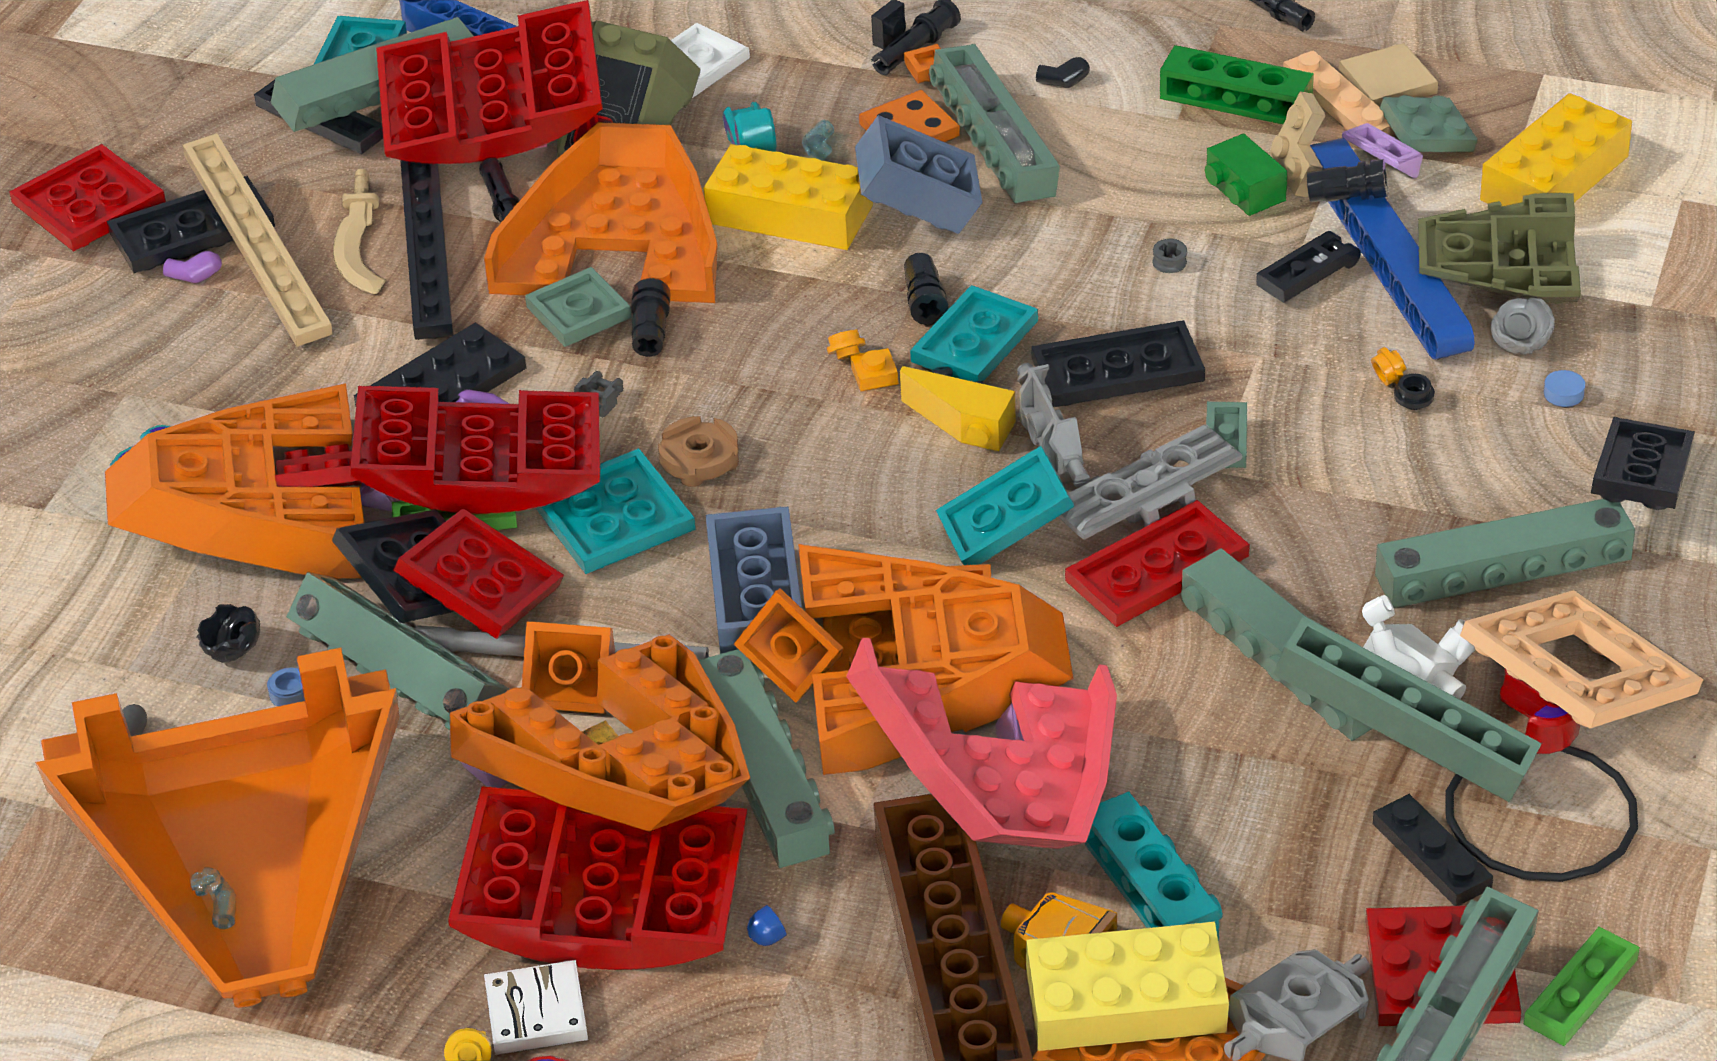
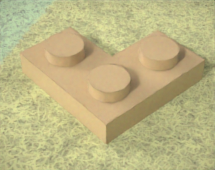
[1270,91,1325,198]

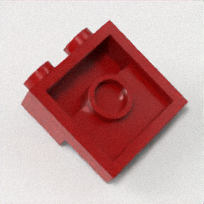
[275,444,363,487]

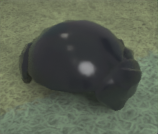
[197,604,260,663]

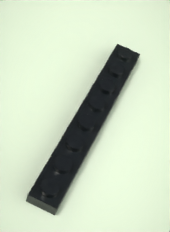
[400,160,453,340]

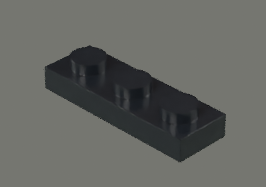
[1372,794,1493,906]

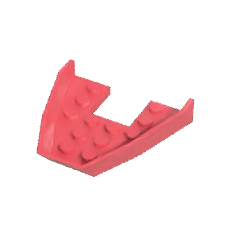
[846,638,1117,849]

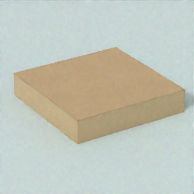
[1339,43,1438,107]

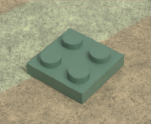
[1380,95,1478,152]
[525,267,632,347]

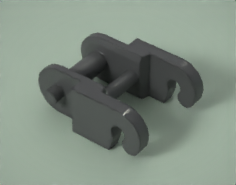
[574,371,624,418]

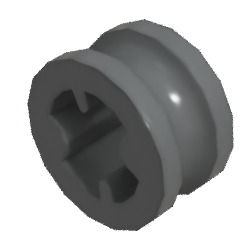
[1152,238,1187,273]

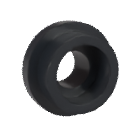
[1394,373,1435,410]

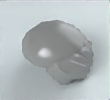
[1491,298,1555,355]

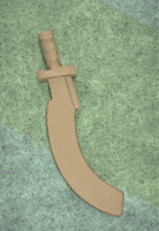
[333,169,386,294]

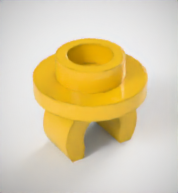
[444,1028,492,1061]

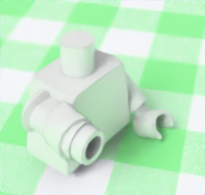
[1362,595,1475,699]

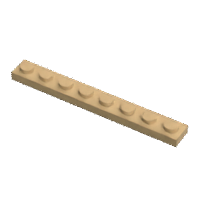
[183,133,333,347]

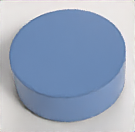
[1544,370,1585,407]
[267,668,305,706]

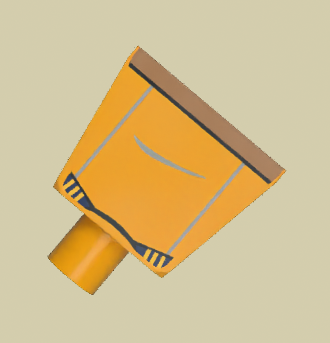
[1001,892,1117,970]

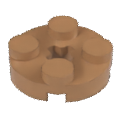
[658,416,739,487]

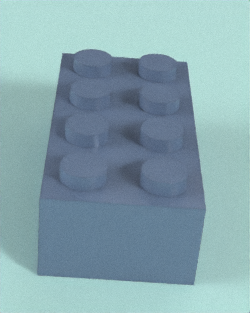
[706,506,802,663]

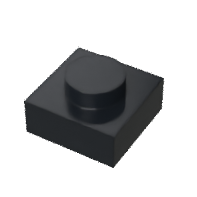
[871,0,906,49]

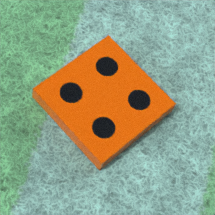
[859,90,960,142]

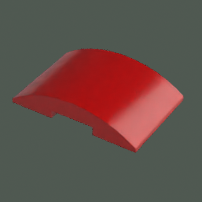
[376,0,603,164]
[351,386,600,514]
[448,786,748,970]

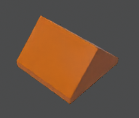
[734,588,843,703]
[522,621,615,714]

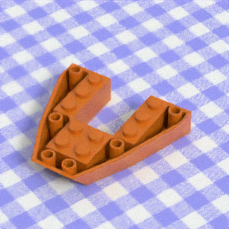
[450,634,750,831]

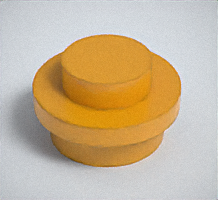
[827,329,866,360]
[1371,347,1406,386]

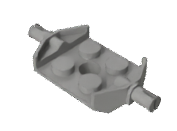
[1017,363,1090,488]
[1224,949,1370,1061]

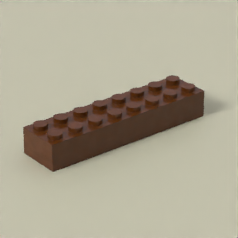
[873,794,1033,1061]

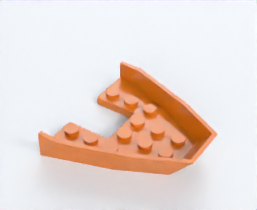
[484,122,718,303]
[105,383,364,579]
[798,544,1074,775]

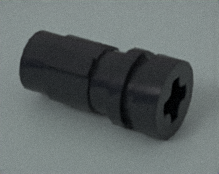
[1307,159,1388,202]
[904,253,948,325]
[631,278,671,357]

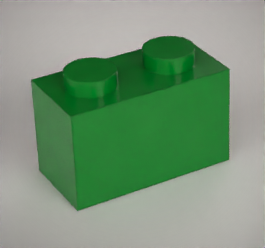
[1204,133,1287,216]

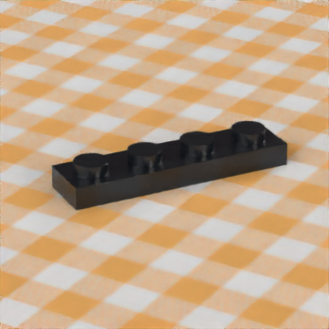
[254,80,383,155]

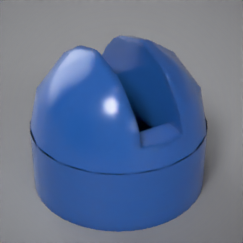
[747,905,787,946]

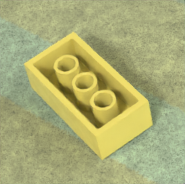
[1026,922,1229,1051]

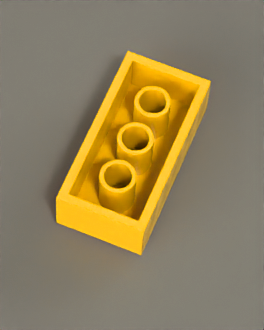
[1480,93,1632,206]
[704,144,873,250]

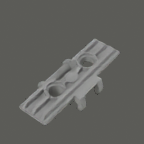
[1059,425,1242,539]

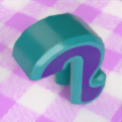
[723,102,777,152]

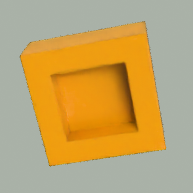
[850,348,899,392]

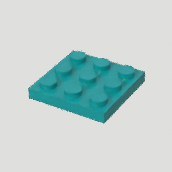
[536,448,696,574]

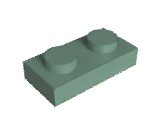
[1206,401,1247,468]

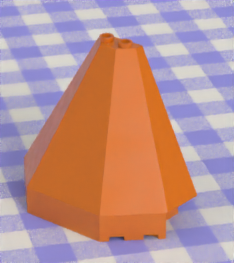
[35,647,400,1008]

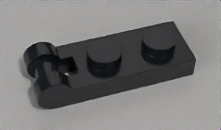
[1256,231,1361,303]

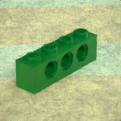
[1160,45,1314,125]

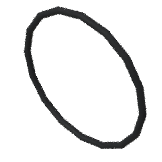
[1445,746,1638,882]

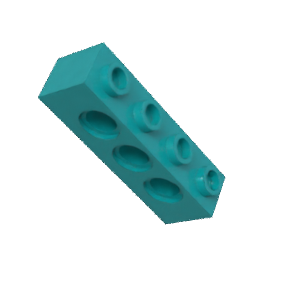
[1084,791,1223,940]

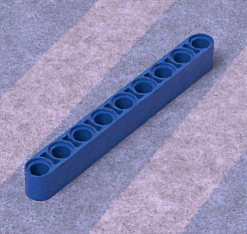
[1310,138,1475,360]

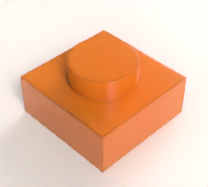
[904,44,941,84]

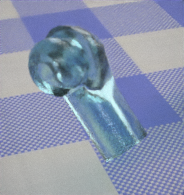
[802,119,834,161]
[190,867,236,929]

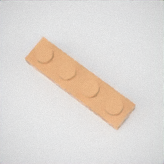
[1283,50,1396,137]

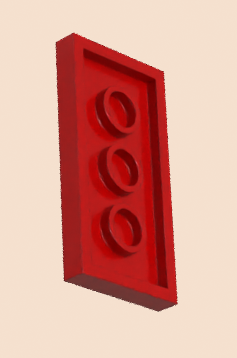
[1065,500,1250,627]

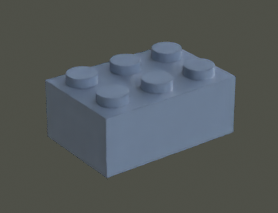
[855,115,982,234]

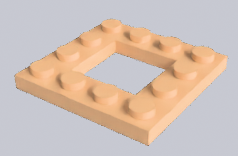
[1460,590,1703,729]

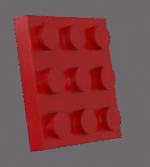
[9,144,166,252]
[393,509,564,639]
[1365,906,1521,1027]

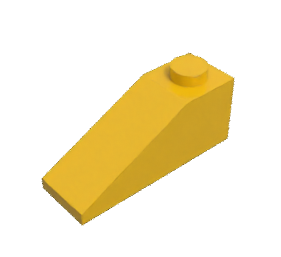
[900,366,1016,451]

